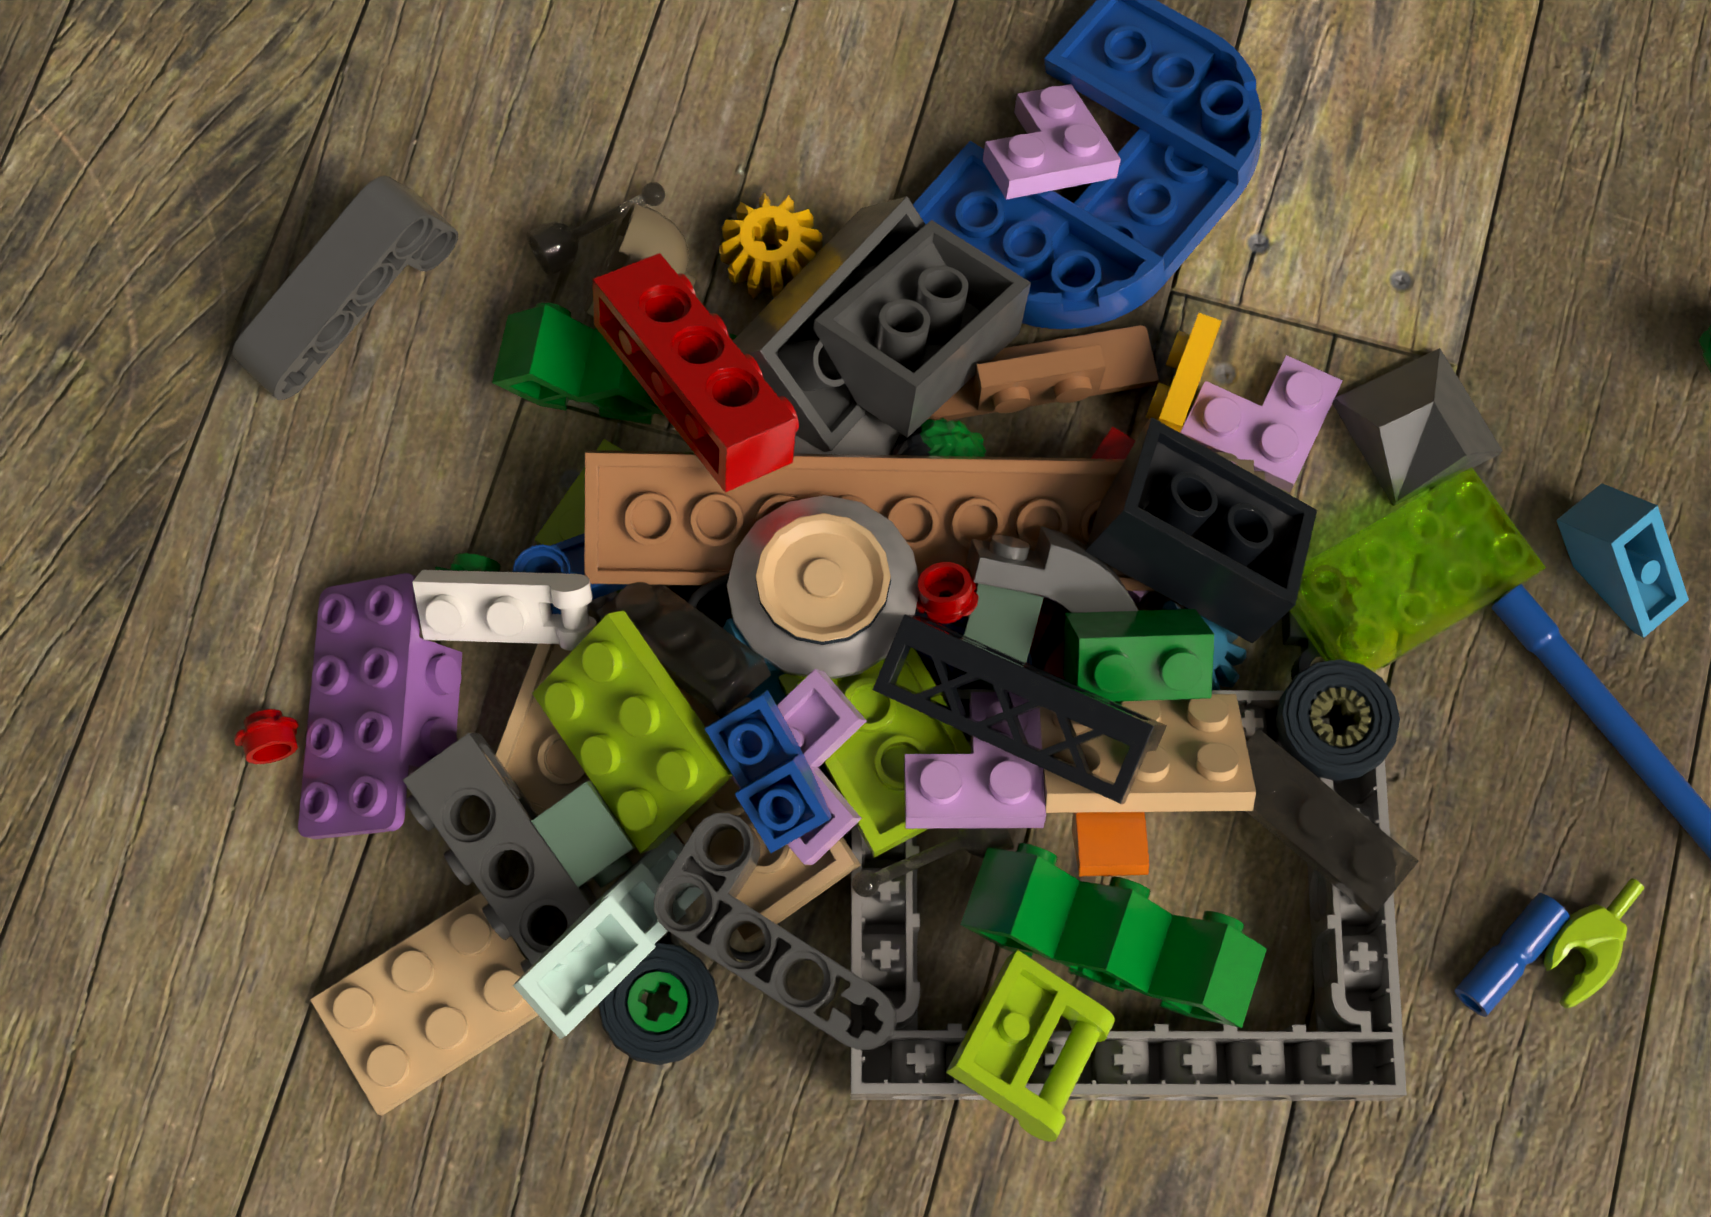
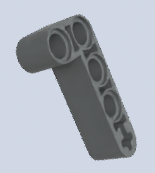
[232,176,458,400]
[654,813,897,1050]

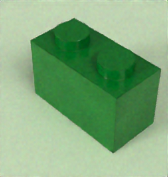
[1063,609,1214,702]

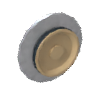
[727,495,919,679]

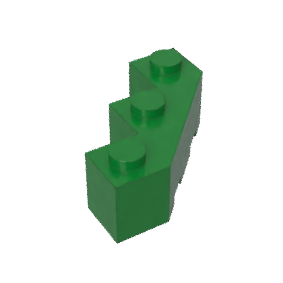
[492,303,737,425]
[960,843,1267,1028]

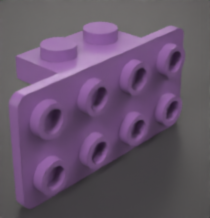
[298,573,462,839]

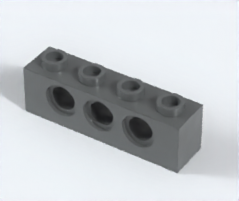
[403,733,598,973]

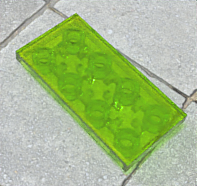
[1290,467,1546,673]

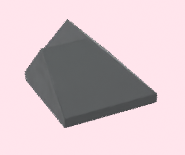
[1332,348,1503,506]

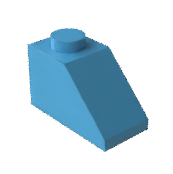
[1556,483,1689,638]

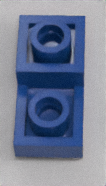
[705,690,832,853]

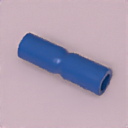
[1455,893,1570,1017]

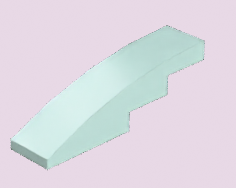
[513,833,703,1039]

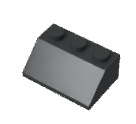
[814,220,1031,438]

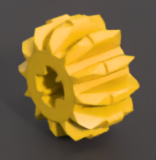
[719,193,823,299]

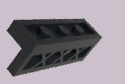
[873,614,1167,804]

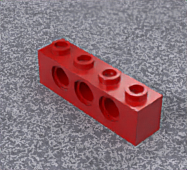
[593,253,799,493]

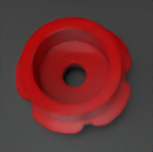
[916,562,979,624]
[234,709,298,764]

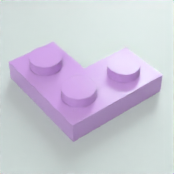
[983,84,1121,200]
[1180,355,1343,493]
[731,669,867,865]
[904,692,1046,829]

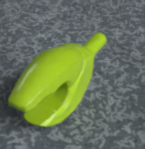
[1544,878,1644,1008]

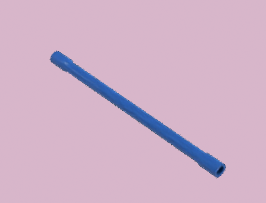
[1491,584,1711,860]

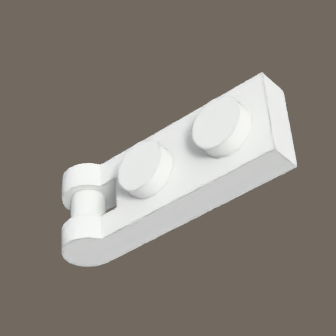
[412,570,597,651]

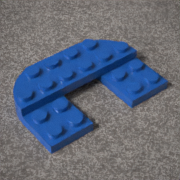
[913,0,1262,329]

